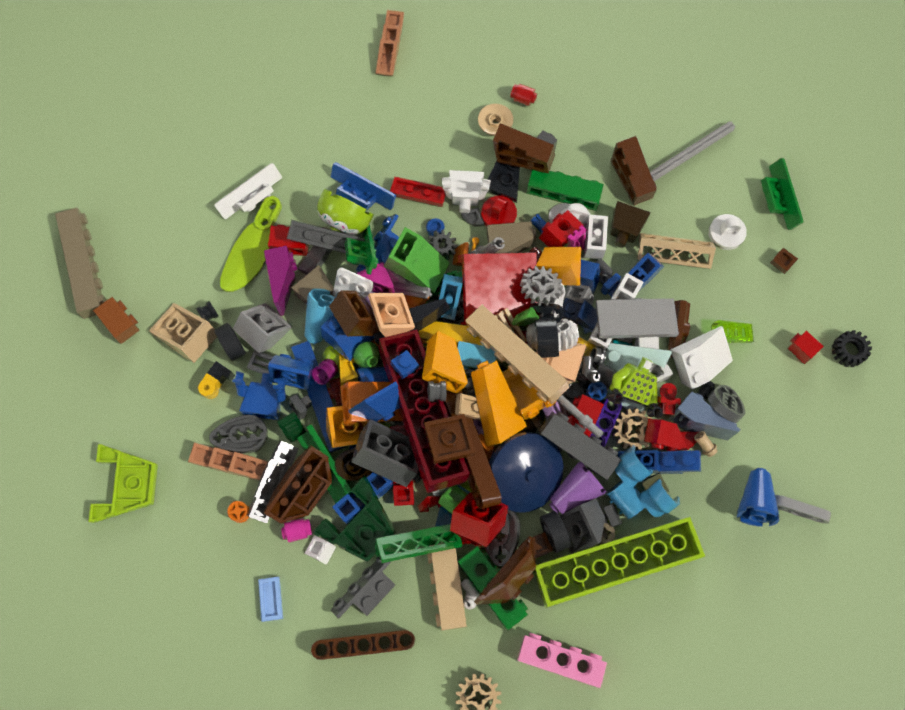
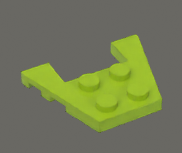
[88,444,158,523]

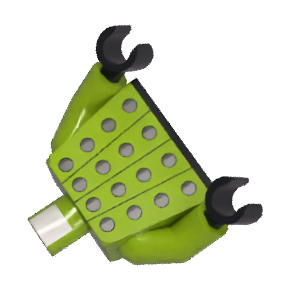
[607,357,663,418]

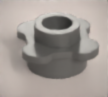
[590,347,606,366]

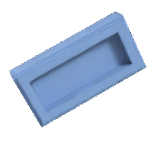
[258,577,283,622]

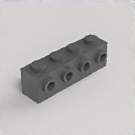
[539,411,621,480]

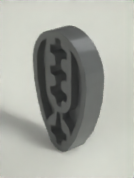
[708,385,746,423]
[209,415,268,454]
[485,510,520,566]

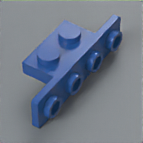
[331,162,396,211]
[356,214,399,273]

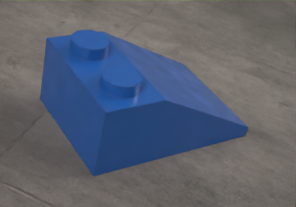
[268,354,314,390]

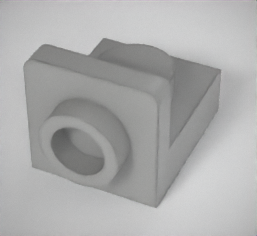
[563,285,594,305]

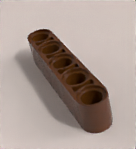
[311,630,416,660]

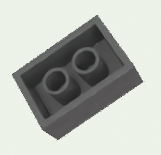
[352,419,418,487]

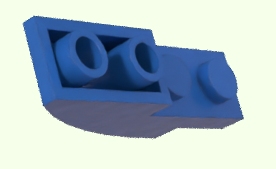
[618,450,701,474]

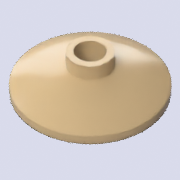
[478,104,513,136]

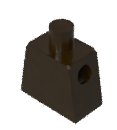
[610,201,651,248]

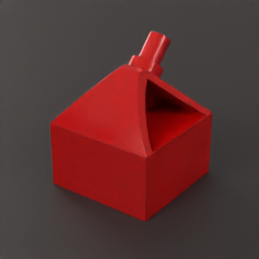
[450,492,508,547]

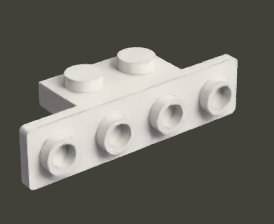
[214,163,282,219]

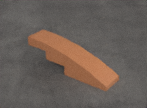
[376,10,404,76]
[188,443,268,480]

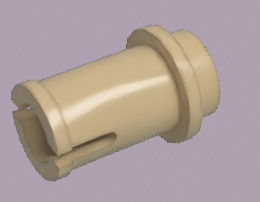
[694,431,718,457]

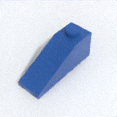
[608,253,664,297]

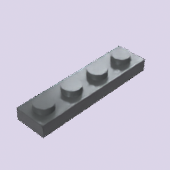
[287,219,365,253]

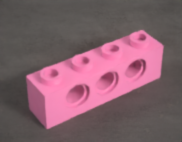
[517,633,607,688]

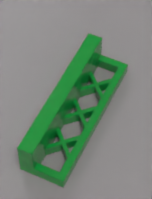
[297,424,353,503]
[375,524,462,563]

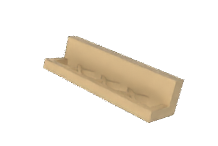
[637,233,716,269]

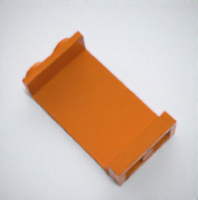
[340,382,402,426]

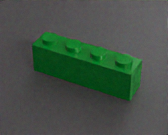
[527,170,604,211]

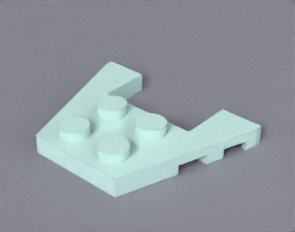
[603,343,672,420]

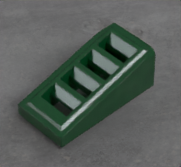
[277,412,307,443]

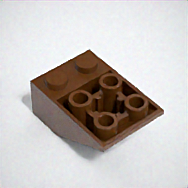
[329,290,380,337]

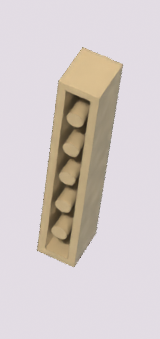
[465,305,569,404]

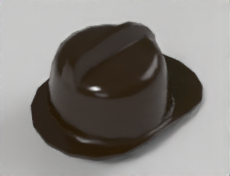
[335,448,373,481]

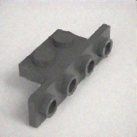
[331,553,395,619]

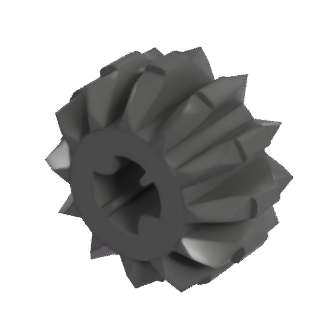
[428,229,458,260]

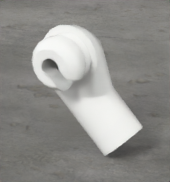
[461,577,479,610]

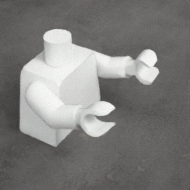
[442,170,491,213]

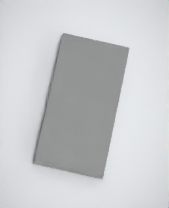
[596,299,679,338]

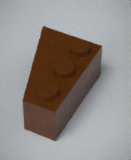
[493,123,555,173]
[610,136,657,206]

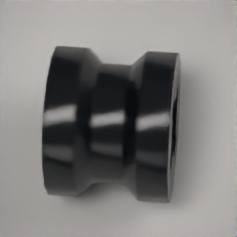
[196,301,219,322]

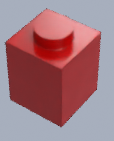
[787,330,824,364]

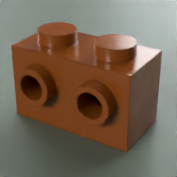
[93,297,140,344]

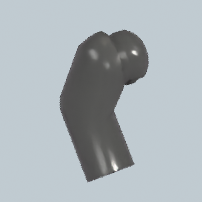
[582,356,601,383]

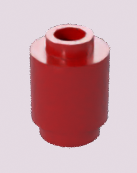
[510,84,537,106]

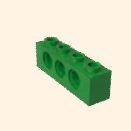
[458,546,528,631]

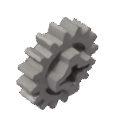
[520,266,563,306]

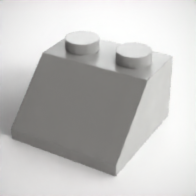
[233,303,292,353]

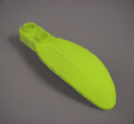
[220,196,282,292]

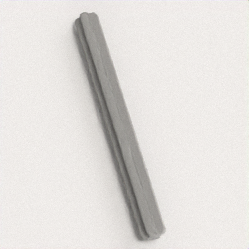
[650,121,735,181]

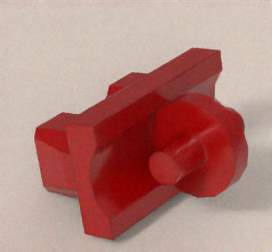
[658,383,681,415]

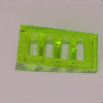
[711,320,754,343]

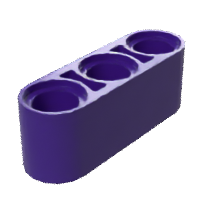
[590,398,622,447]

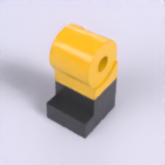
[198,361,236,399]

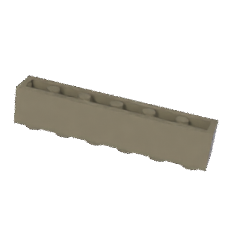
[55,207,106,319]

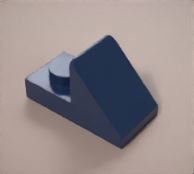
[563,298,597,331]

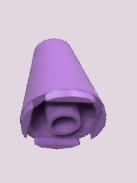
[549,461,606,514]

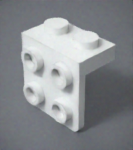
[332,267,373,298]

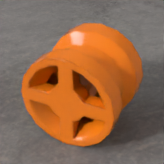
[227,501,250,523]

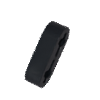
[529,303,564,323]

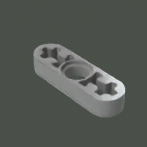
[775,495,831,524]

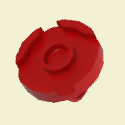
[481,196,517,227]

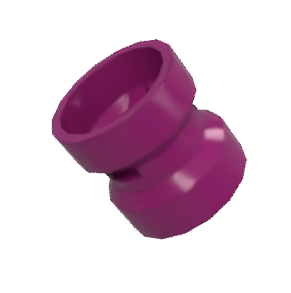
[312,359,338,385]

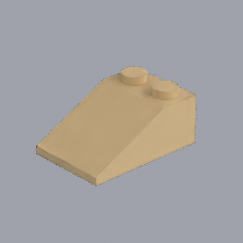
[149,303,217,363]

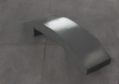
[248,441,299,523]

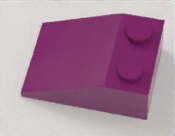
[264,246,298,316]

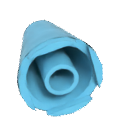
[304,289,337,344]

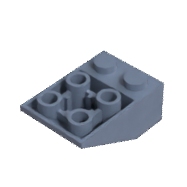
[669,391,741,441]

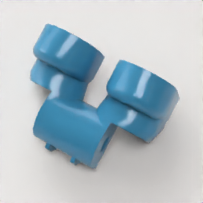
[606,444,680,519]

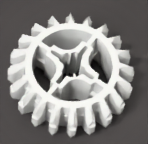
[526,319,579,351]

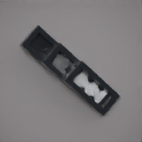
[374,298,450,345]

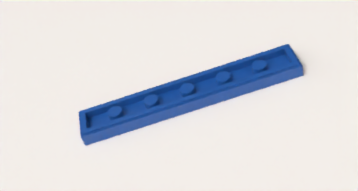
[291,341,348,453]

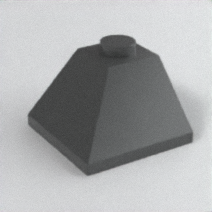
[560,499,605,554]

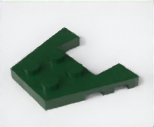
[312,476,396,562]

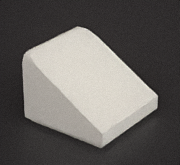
[305,535,336,564]

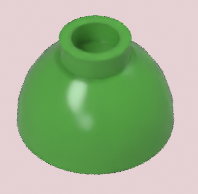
[353,342,380,368]

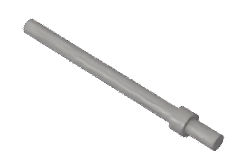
[556,395,604,438]

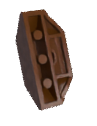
[264,445,332,524]
[474,535,536,604]

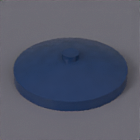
[489,432,563,513]

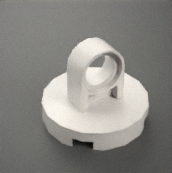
[708,214,746,250]

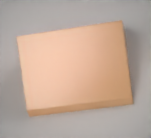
[368,293,415,337]

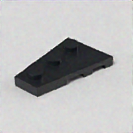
[488,161,520,203]

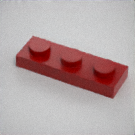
[390,176,446,207]

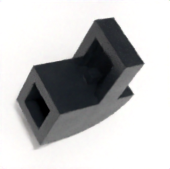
[534,317,559,358]

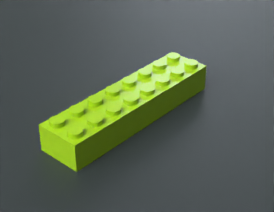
[533,517,705,608]

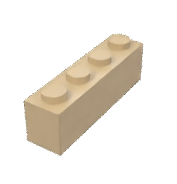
[427,544,467,631]

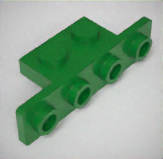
[761,158,804,230]
[345,225,378,275]

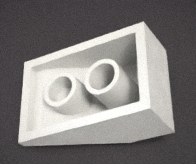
[671,326,733,389]

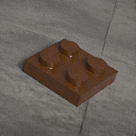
[424,414,476,464]

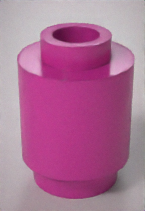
[281,518,312,543]

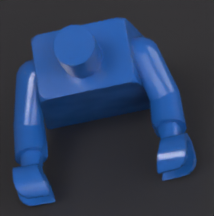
[232,371,286,421]

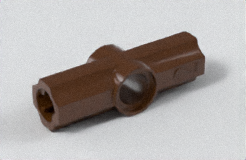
[667,300,691,359]

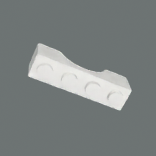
[587,273,644,349]

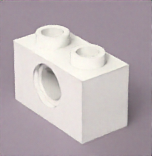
[584,215,608,259]

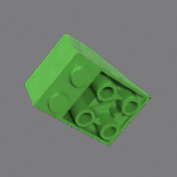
[384,227,449,294]

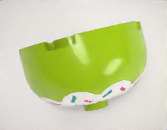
[317,189,374,235]

